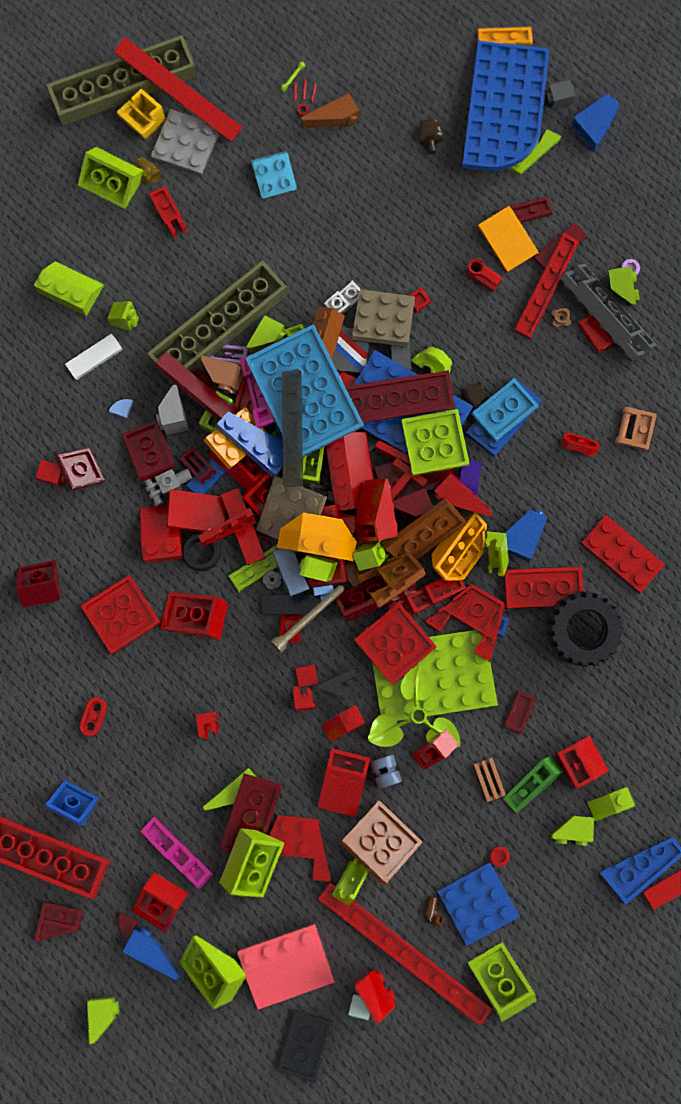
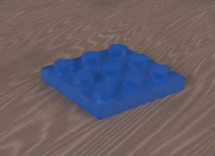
[438,862,520,946]

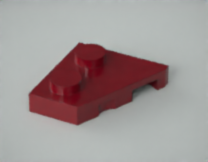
[34,902,84,942]

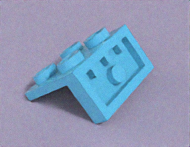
[251,151,297,198]

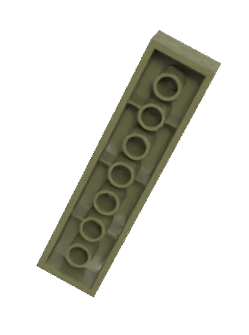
[47,35,197,126]
[147,260,288,385]

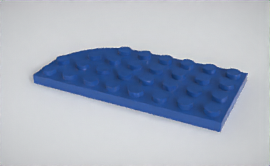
[462,40,549,171]

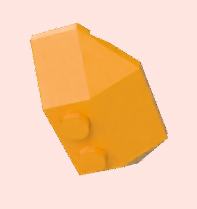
[277,512,357,561]
[431,512,487,581]

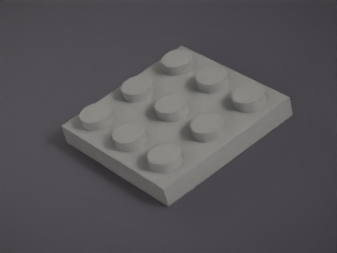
[151,109,219,175]

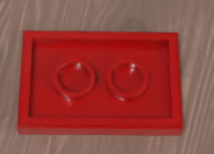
[166,489,226,532]

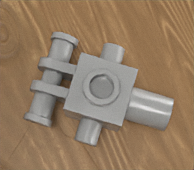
[143,468,193,507]

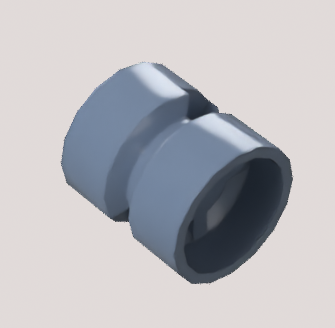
[370,755,402,790]

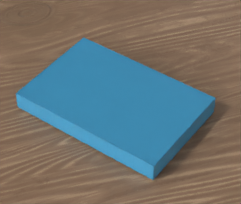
[471,378,539,443]

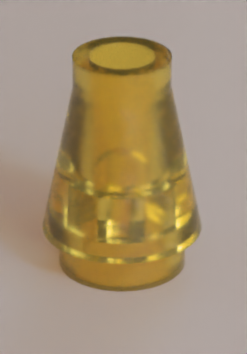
[137,157,162,183]

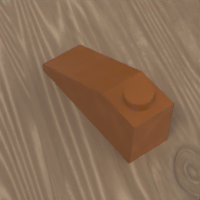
[301,93,359,128]

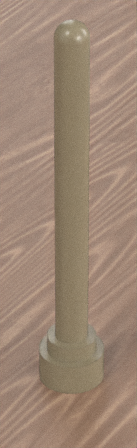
[270,585,344,654]

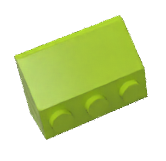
[78,147,143,209]
[34,261,104,316]
[219,828,284,897]

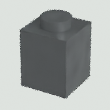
[546,80,575,109]

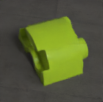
[411,347,452,374]

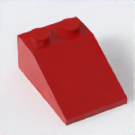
[434,471,493,516]
[140,505,184,564]
[160,592,228,640]
[353,968,396,1024]

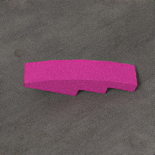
[140,817,213,889]

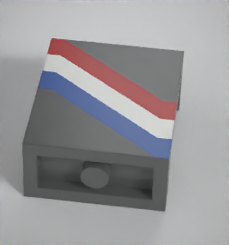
[332,325,369,378]

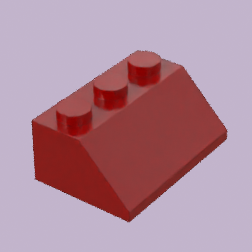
[209,450,266,491]

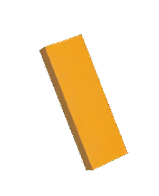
[478,27,532,46]

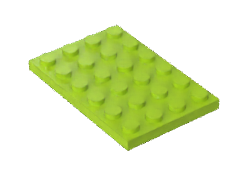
[372,630,498,721]

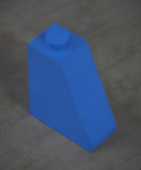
[572,93,619,152]
[506,509,548,562]

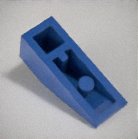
[123,927,180,981]

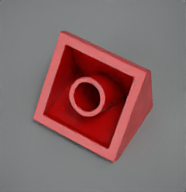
[242,472,274,518]

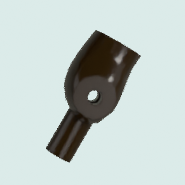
[419,119,442,154]
[461,382,489,411]

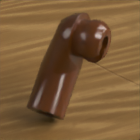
[425,896,444,926]

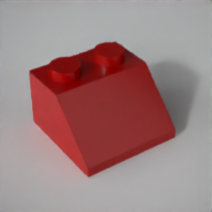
[132,872,188,933]

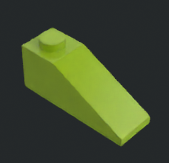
[203,768,256,811]

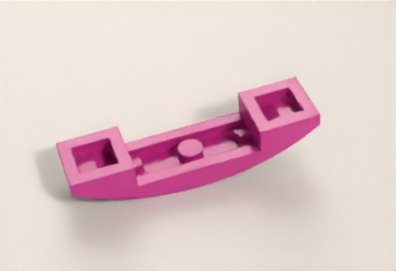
[239,354,275,428]

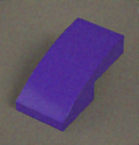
[460,461,482,496]

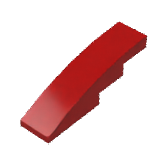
[386,578,466,616]

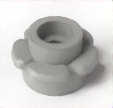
[263,570,281,589]

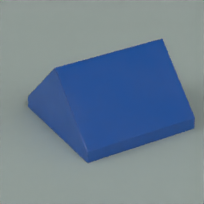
[45,780,99,826]

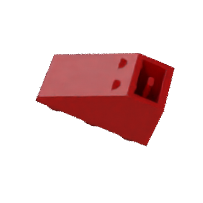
[354,478,398,541]
[317,748,370,817]

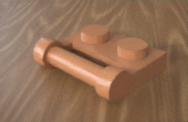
[614,407,657,451]

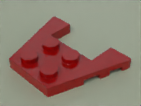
[425,584,505,663]
[269,815,331,882]

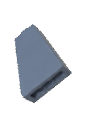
[272,546,309,596]

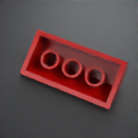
[326,432,374,513]

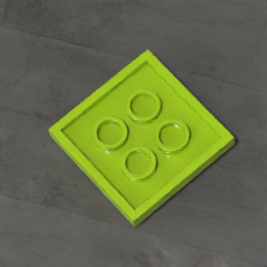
[401,409,470,476]

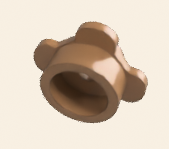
[551,308,571,327]

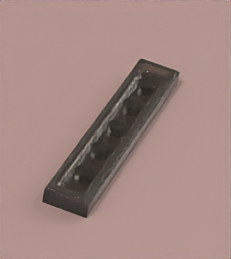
[282,371,303,487]

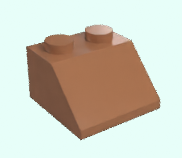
[201,355,243,395]

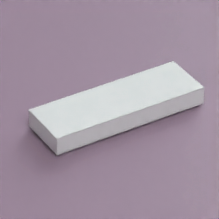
[65,334,123,380]

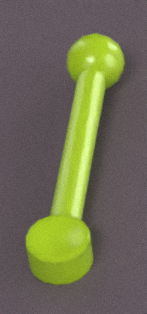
[281,62,305,92]

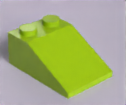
[179,935,246,1009]
[468,942,536,1022]

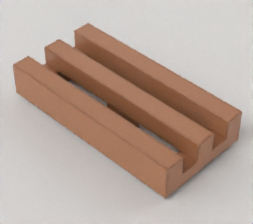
[473,758,506,802]

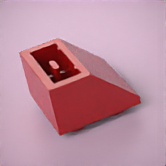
[555,736,608,790]

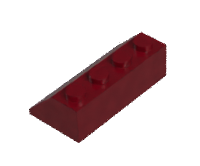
[335,576,416,623]

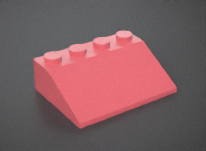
[238,923,334,1009]

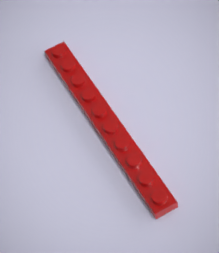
[318,882,492,1026]

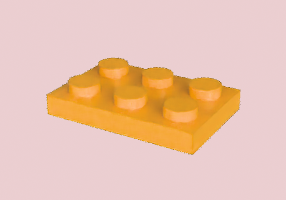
[204,407,269,469]

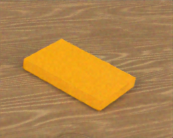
[478,206,539,272]

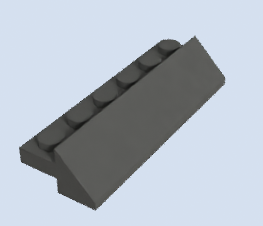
[560,263,657,361]

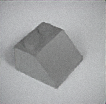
[156,385,188,435]

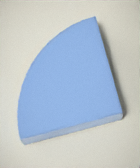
[109,399,133,419]

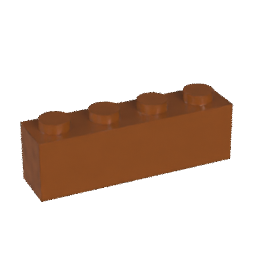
[312,307,345,360]

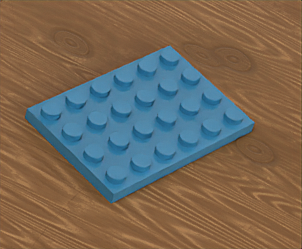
[245,324,365,461]

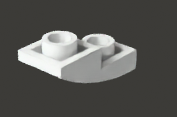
[324,281,360,314]

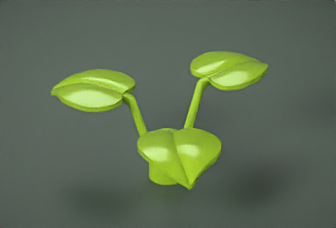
[368,665,460,748]

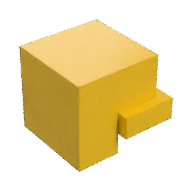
[117,89,165,139]

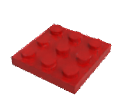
[81,575,161,655]
[354,603,437,685]

